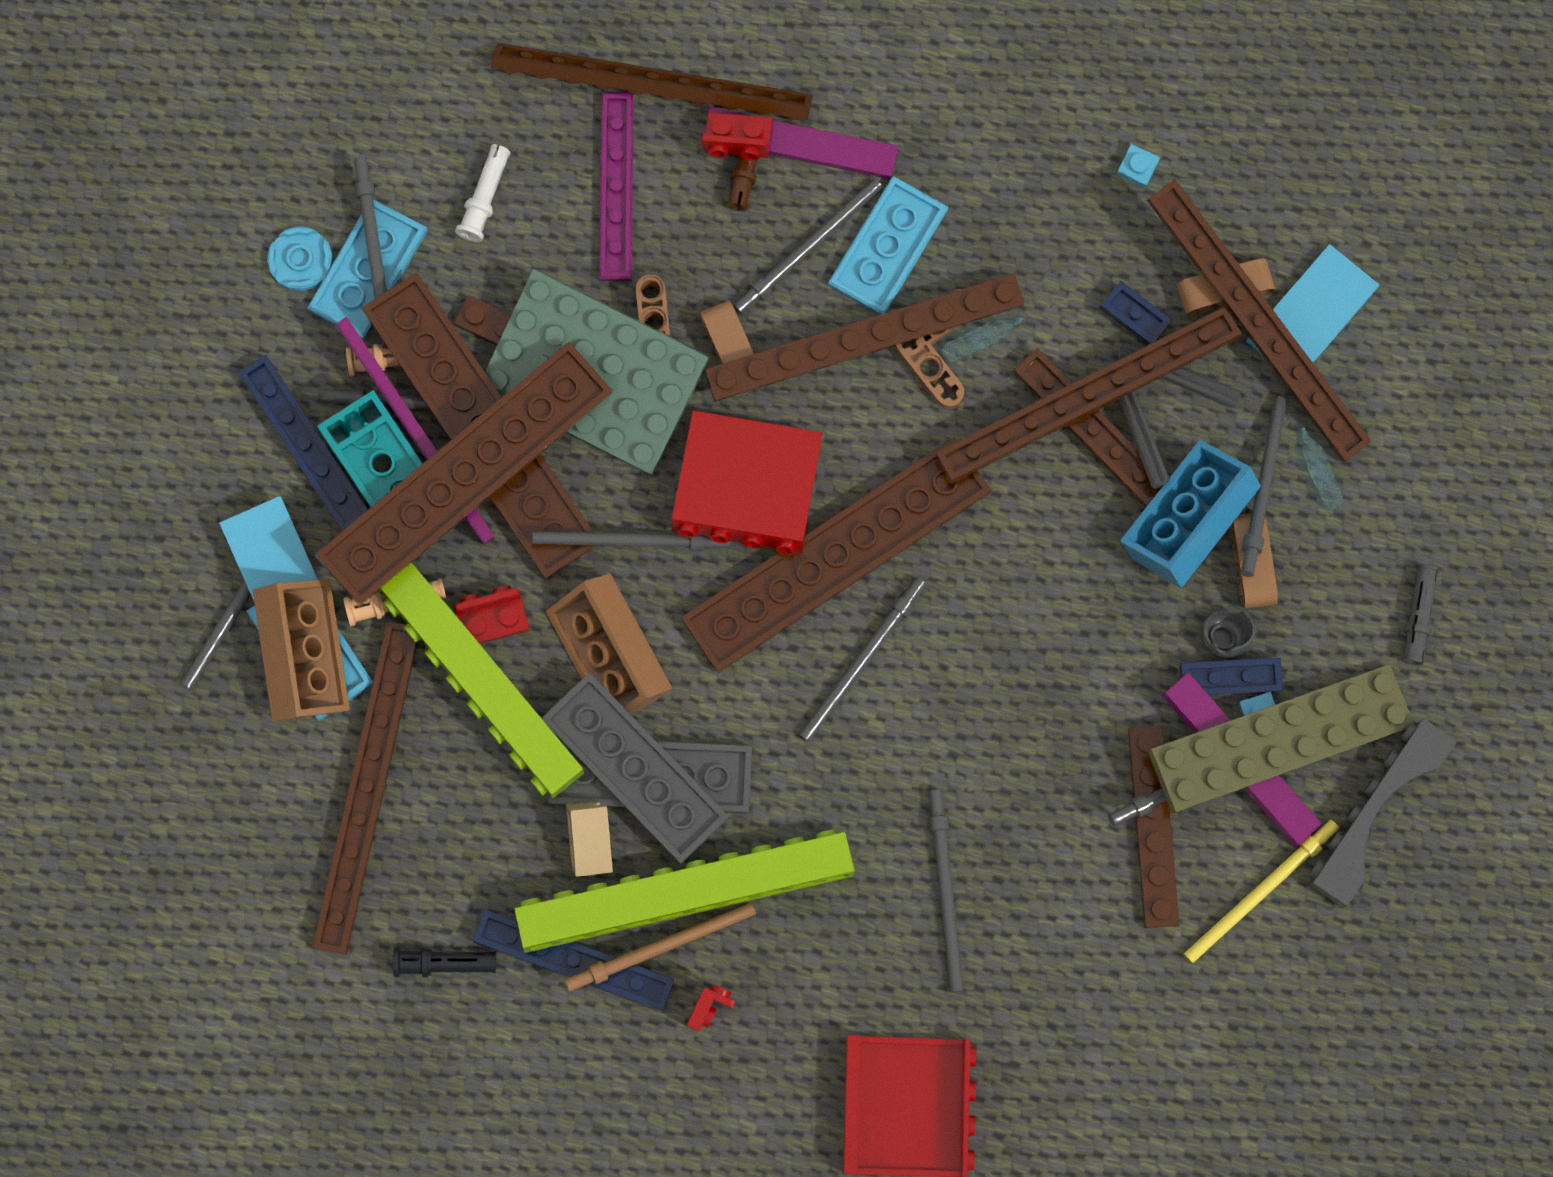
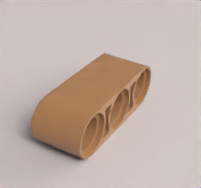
[1176,258,1276,316]
[636,274,670,336]
[699,300,754,397]
[1229,513,1278,609]

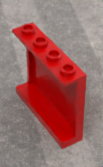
[672,411,823,554]
[843,1035,976,1177]

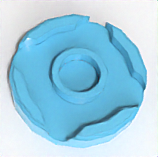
[267,227,333,291]

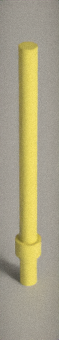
[1183,819,1340,964]

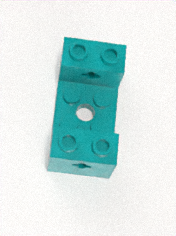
[317,390,422,507]

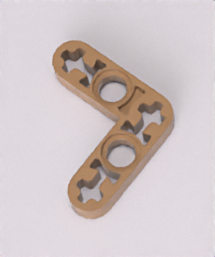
[895,289,964,409]

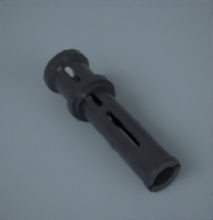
[393,947,496,978]

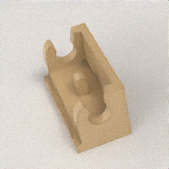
[566,802,613,877]

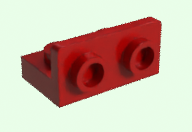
[701,112,773,161]
[454,585,530,644]
[686,984,735,1032]

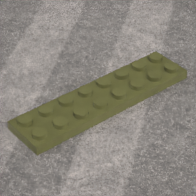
[1148,664,1414,814]

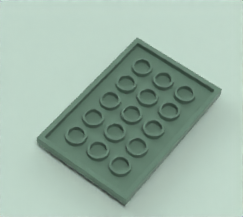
[485,269,711,475]

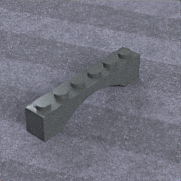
[1308,718,1457,909]

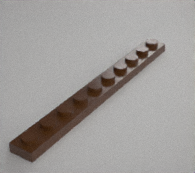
[491,43,813,120]
[1147,179,1371,462]
[704,273,1025,402]
[936,306,1242,484]
[312,621,418,955]

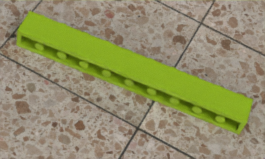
[380,563,584,799]
[514,829,855,953]

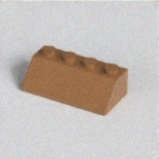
[545,573,673,714]
[253,579,350,722]

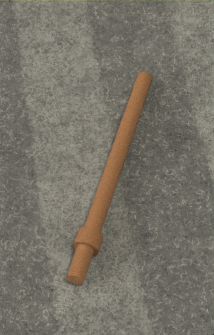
[564,902,756,992]

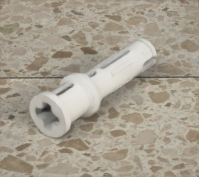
[455,144,510,242]

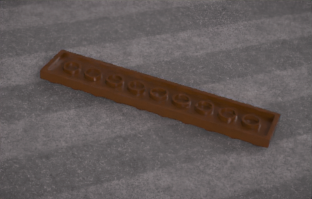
[362,272,597,580]
[315,342,613,607]
[681,437,991,673]

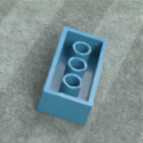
[1120,440,1261,588]

